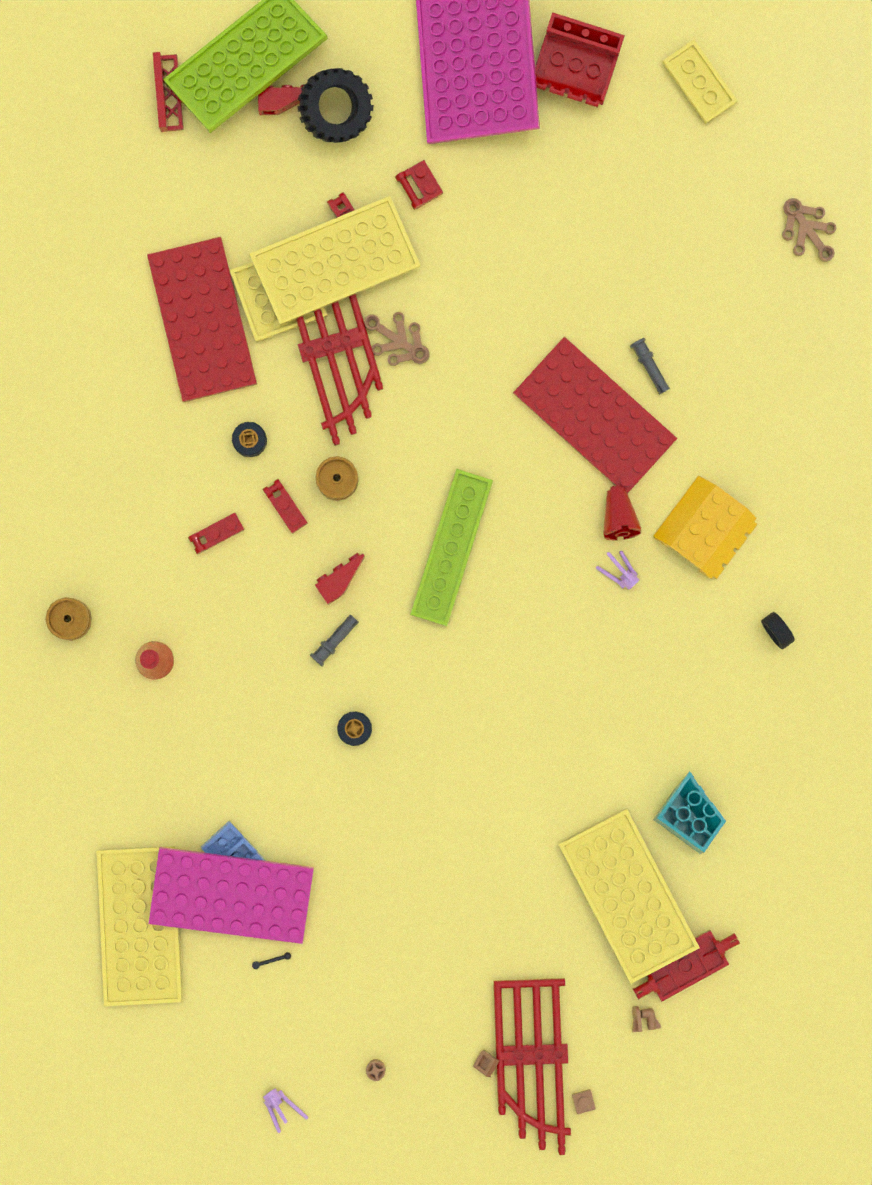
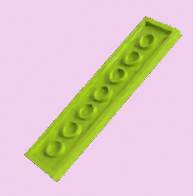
[410,469,493,626]

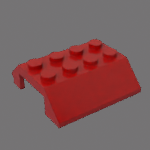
[535,12,625,108]

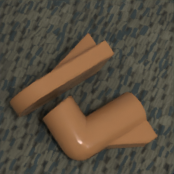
[632,1006,661,1032]

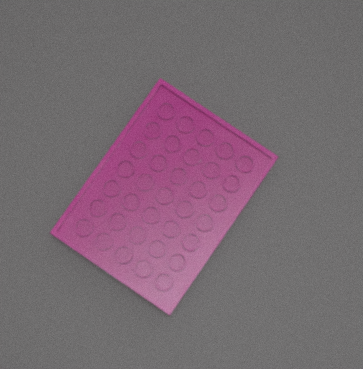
[416,0,540,144]

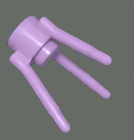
[596,551,639,590]
[263,1088,308,1133]

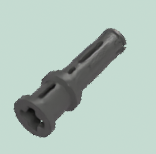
[630,338,670,395]
[310,615,359,666]

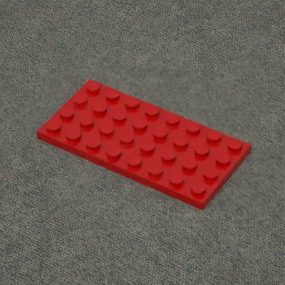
[147,237,257,402]
[513,336,678,493]

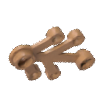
[782,198,836,262]
[364,312,429,366]

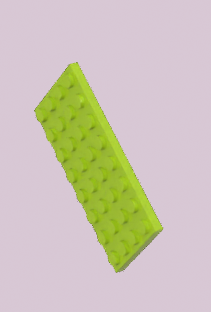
[163,0,328,133]

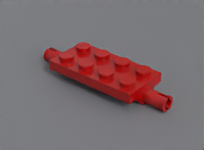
[633,930,740,1002]

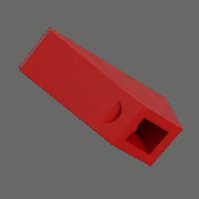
[258,84,304,115]
[315,553,365,605]

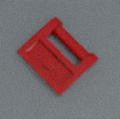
[395,160,443,210]

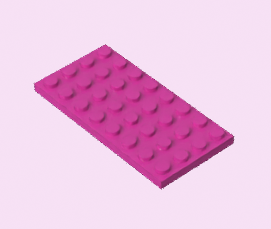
[148,847,314,944]

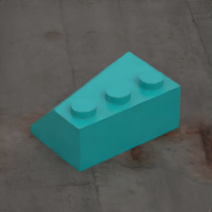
[653,771,726,854]

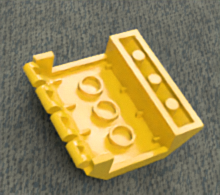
[653,476,758,579]

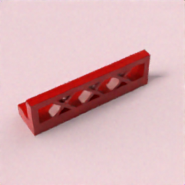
[153,52,184,132]

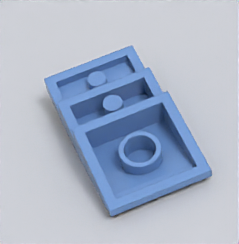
[201,821,266,861]

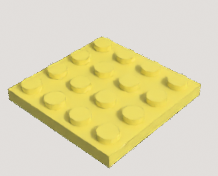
[230,262,328,342]

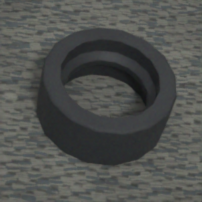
[761,612,795,650]

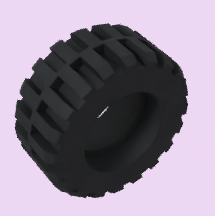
[297,68,374,143]

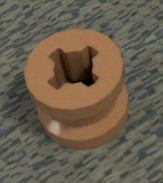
[366,1059,386,1081]

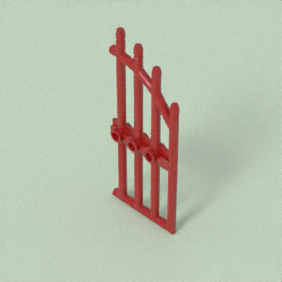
[296,294,383,446]
[493,978,571,1155]

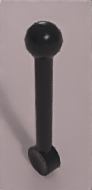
[252,952,291,969]

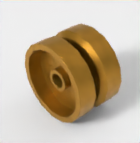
[315,456,359,501]
[45,597,92,641]

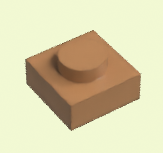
[473,1050,499,1077]
[572,1089,596,1114]

